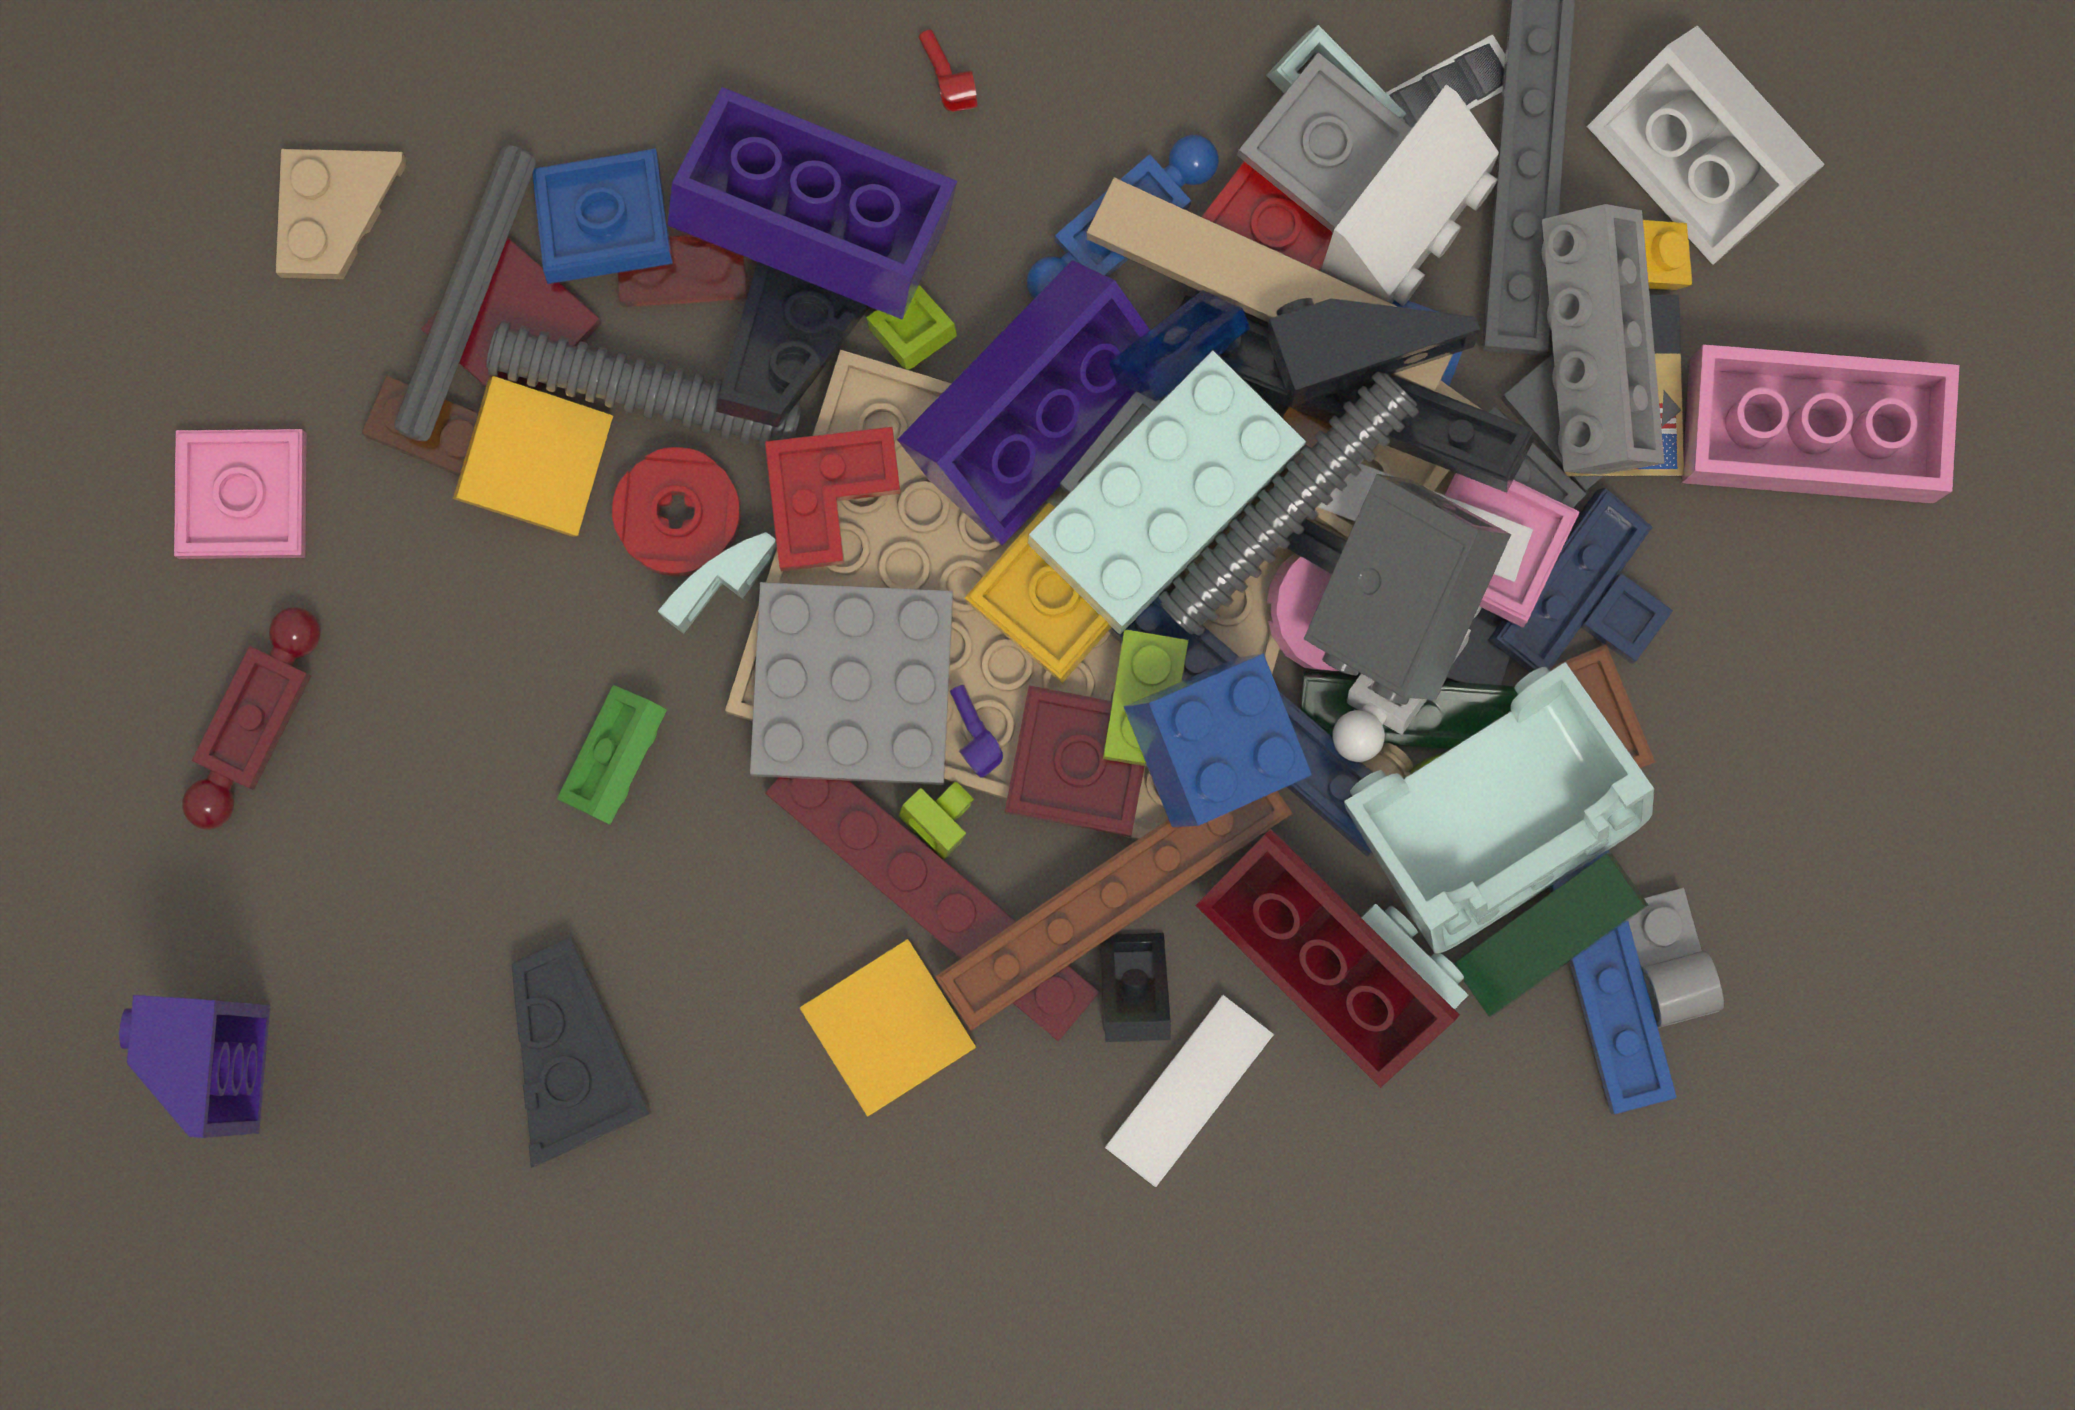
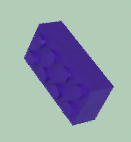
[668,87,957,320]

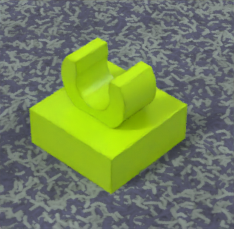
[898,781,974,860]

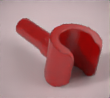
[919,30,978,112]

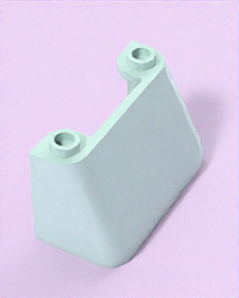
[1344,662,1654,954]

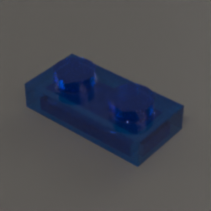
[1109,290,1250,402]

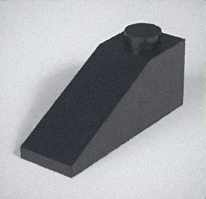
[1267,298,1480,407]

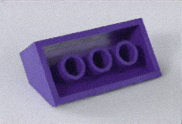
[897,260,1176,545]
[119,995,270,1138]

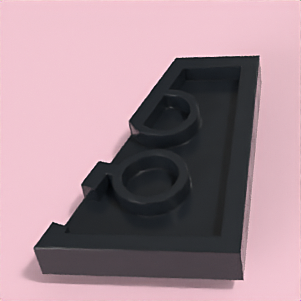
[716,262,870,428]
[512,937,652,1168]

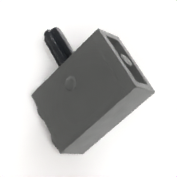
[1287,474,1512,705]

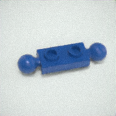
[1027,135,1219,299]

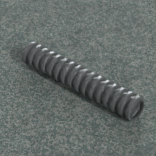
[486,320,802,449]
[1159,371,1419,636]

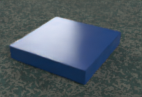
[532,149,673,284]

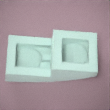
[658,532,777,634]

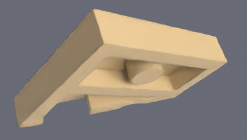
[276,149,406,279]

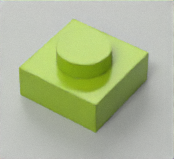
[866,285,957,370]

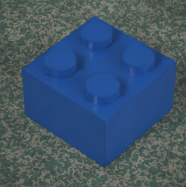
[1124,653,1312,827]

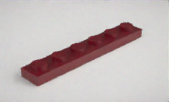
[765,777,1100,1042]

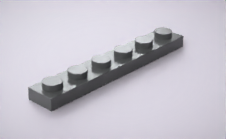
[1482,0,1575,356]

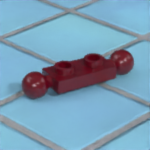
[182,607,321,830]

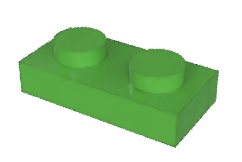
[557,685,667,825]

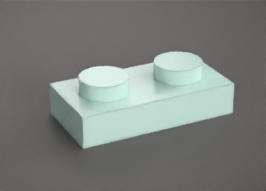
[1360,904,1468,1009]

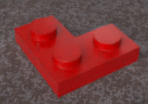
[765,427,901,572]

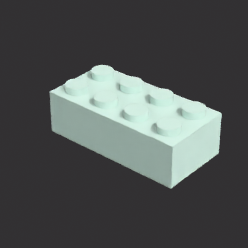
[1028,351,1306,634]

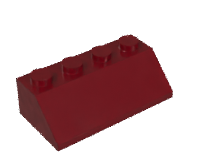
[1195,829,1460,1088]

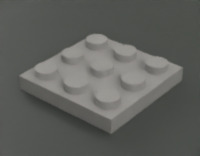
[750,582,953,785]

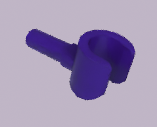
[950,685,1003,778]

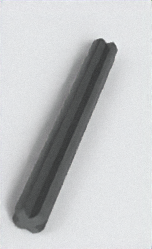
[394,145,536,441]

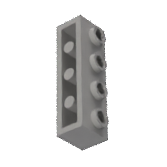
[1542,204,1664,475]

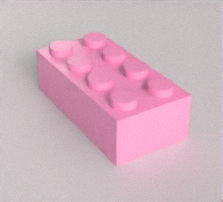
[1682,344,1960,503]

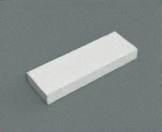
[1105,995,1274,1187]

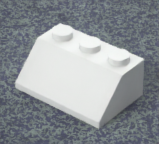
[1587,26,1825,265]
[1321,85,1499,306]

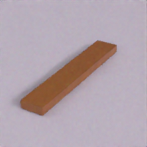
[935,791,1292,1031]

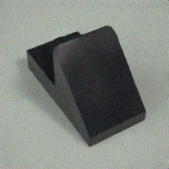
[1100,933,1171,1042]

